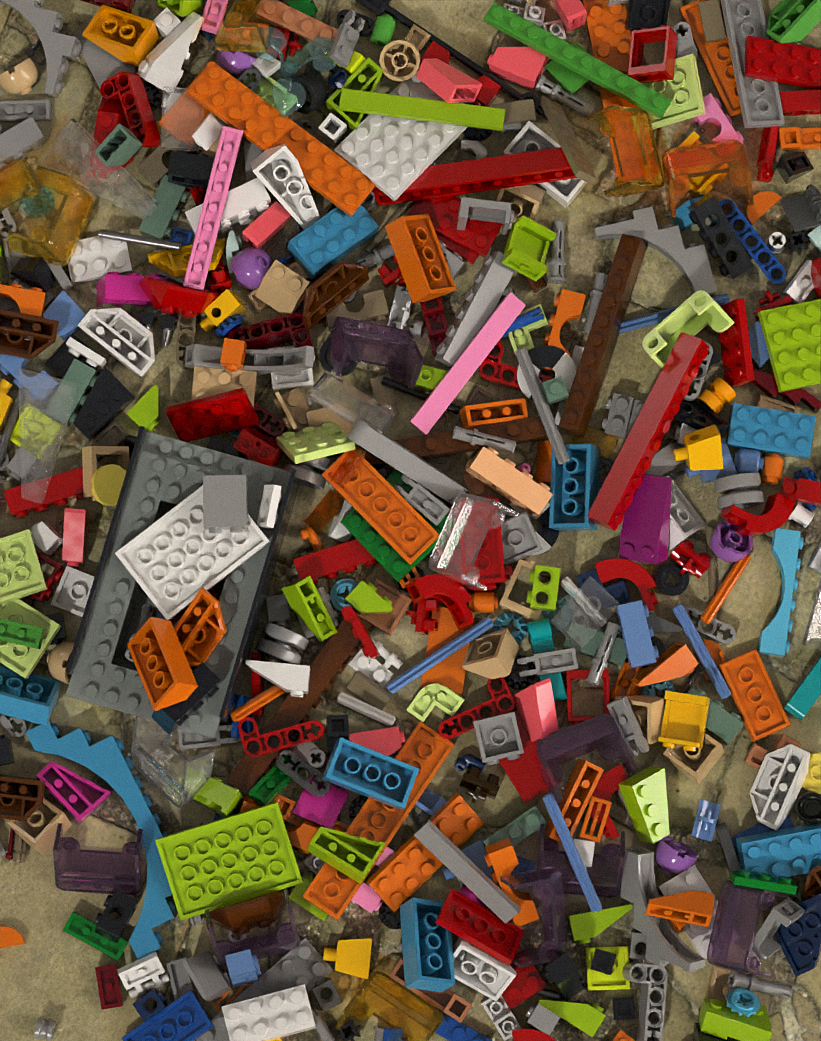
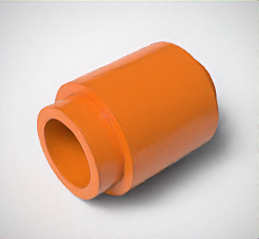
[761,453,784,485]
[469,592,498,613]

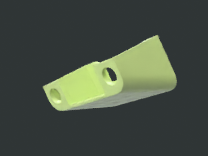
[642,290,735,368]

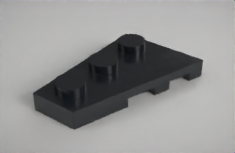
[674,391,729,434]

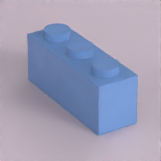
[616,600,659,669]

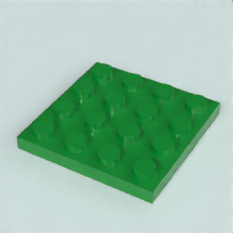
[340,469,459,583]

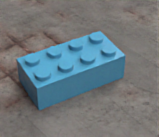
[287,205,379,280]
[726,403,816,460]
[549,444,600,531]
[0,665,61,726]
[322,737,419,810]
[736,822,821,879]
[400,898,455,992]

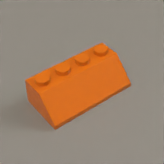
[385,214,457,303]
[127,617,198,711]

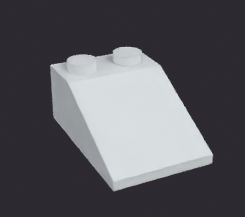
[246,660,310,697]
[452,937,517,1001]

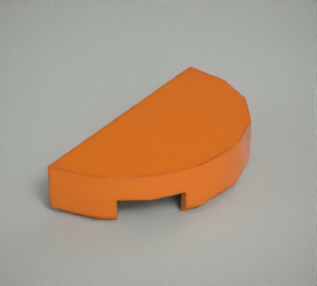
[746,191,782,225]
[703,639,725,681]
[0,926,26,948]

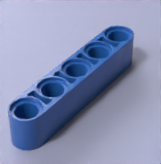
[719,199,787,285]

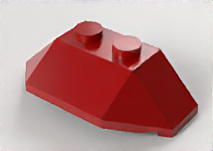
[91,97,135,179]
[139,276,222,319]

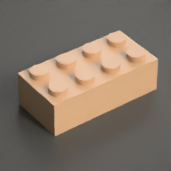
[465,446,553,517]

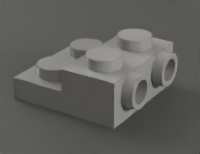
[601,393,645,440]
[473,711,524,765]

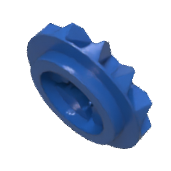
[215,314,243,339]

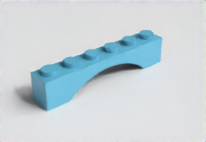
[758,528,803,657]

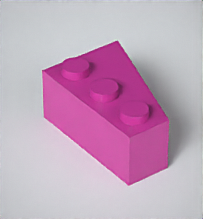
[96,272,166,307]
[36,761,111,825]

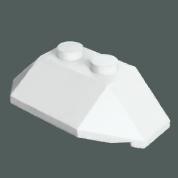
[77,308,155,377]
[749,744,810,830]

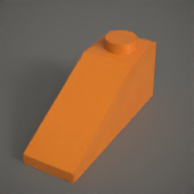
[630,641,699,687]
[645,890,715,927]

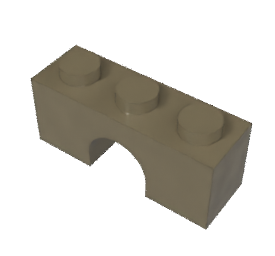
[137,133,198,189]
[325,289,389,333]

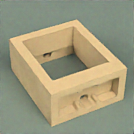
[82,446,129,502]
[499,558,550,621]

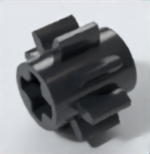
[784,230,810,255]
[336,1018,361,1041]

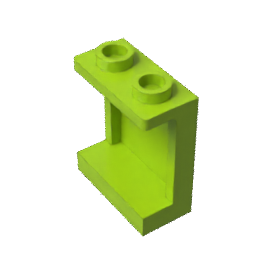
[501,215,556,281]

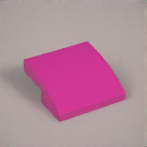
[293,777,350,829]

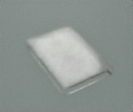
[161,87,204,152]
[550,576,621,650]

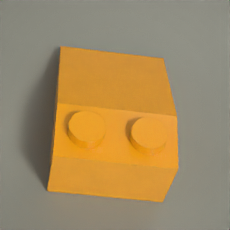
[82,4,159,67]

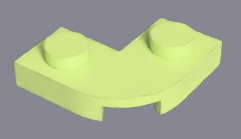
[508,304,549,357]
[406,683,465,722]

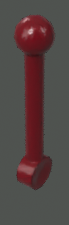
[5,819,15,860]

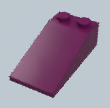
[619,474,672,564]

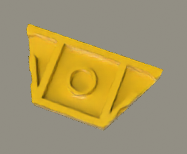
[148,238,226,278]

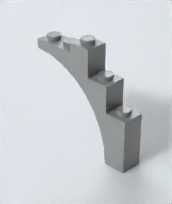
[0,0,81,99]
[593,205,716,297]
[184,344,315,377]
[620,846,706,972]

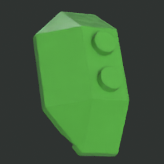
[766,0,821,43]

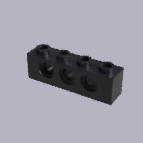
[687,194,753,279]

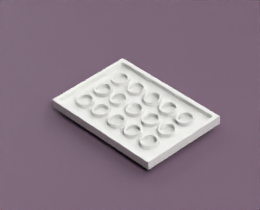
[334,71,467,201]
[115,485,270,620]

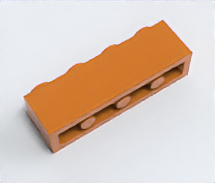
[543,758,604,844]

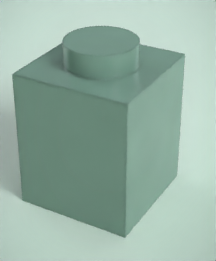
[541,376,569,405]

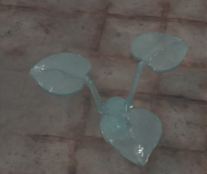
[251,26,337,118]

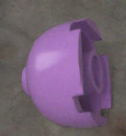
[216,42,257,77]
[231,247,273,290]
[710,520,753,562]
[655,836,698,875]

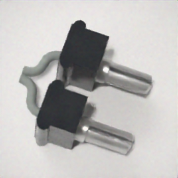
[139,309,177,347]

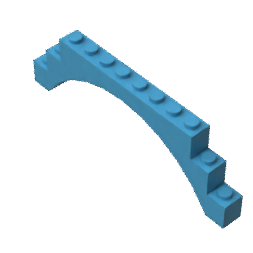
[26,721,177,960]

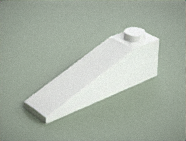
[137,12,204,95]
[250,144,320,230]

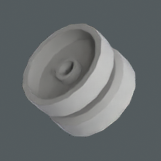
[282,456,332,490]
[714,473,764,511]
[255,622,309,665]

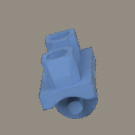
[691,799,721,842]

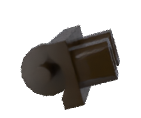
[459,766,500,804]

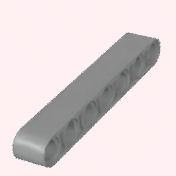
[347,419,469,507]

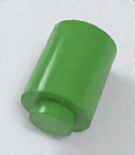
[370,14,396,47]

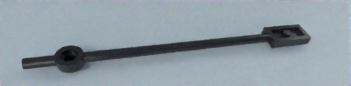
[355,0,548,121]

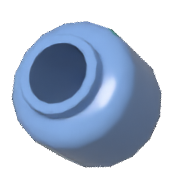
[733,448,764,474]

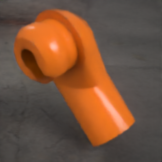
[299,526,324,552]

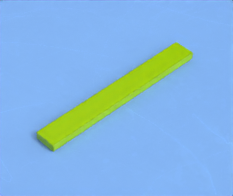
[339,88,506,131]

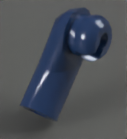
[454,754,486,772]

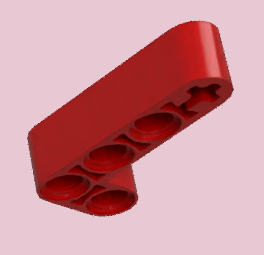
[100,72,160,148]
[779,89,821,116]
[478,341,553,392]
[438,677,515,740]
[238,717,325,757]

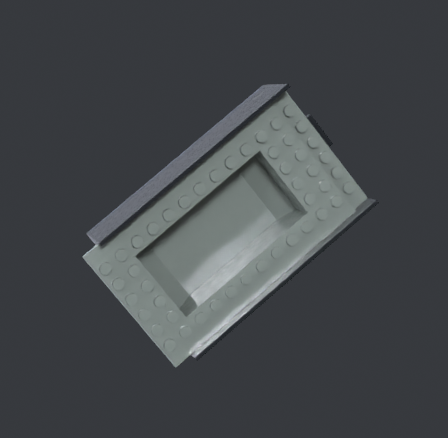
[66,426,300,739]

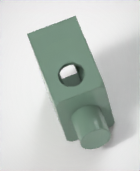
[94,124,142,167]

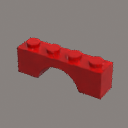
[420,41,501,107]

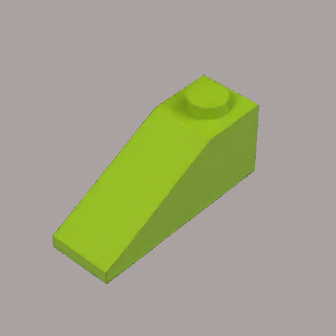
[281,576,337,642]
[568,904,632,945]
[537,999,606,1038]

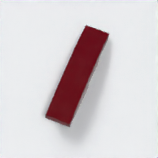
[420,297,448,359]
[751,369,821,413]

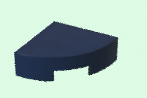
[327,67,348,90]

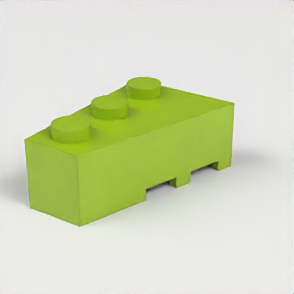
[326,57,384,131]
[175,766,244,817]
[618,766,670,844]
[306,826,386,884]
[698,998,772,1041]

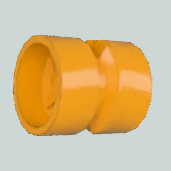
[697,377,737,415]

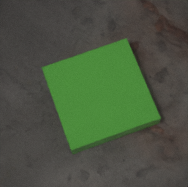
[544,41,590,95]

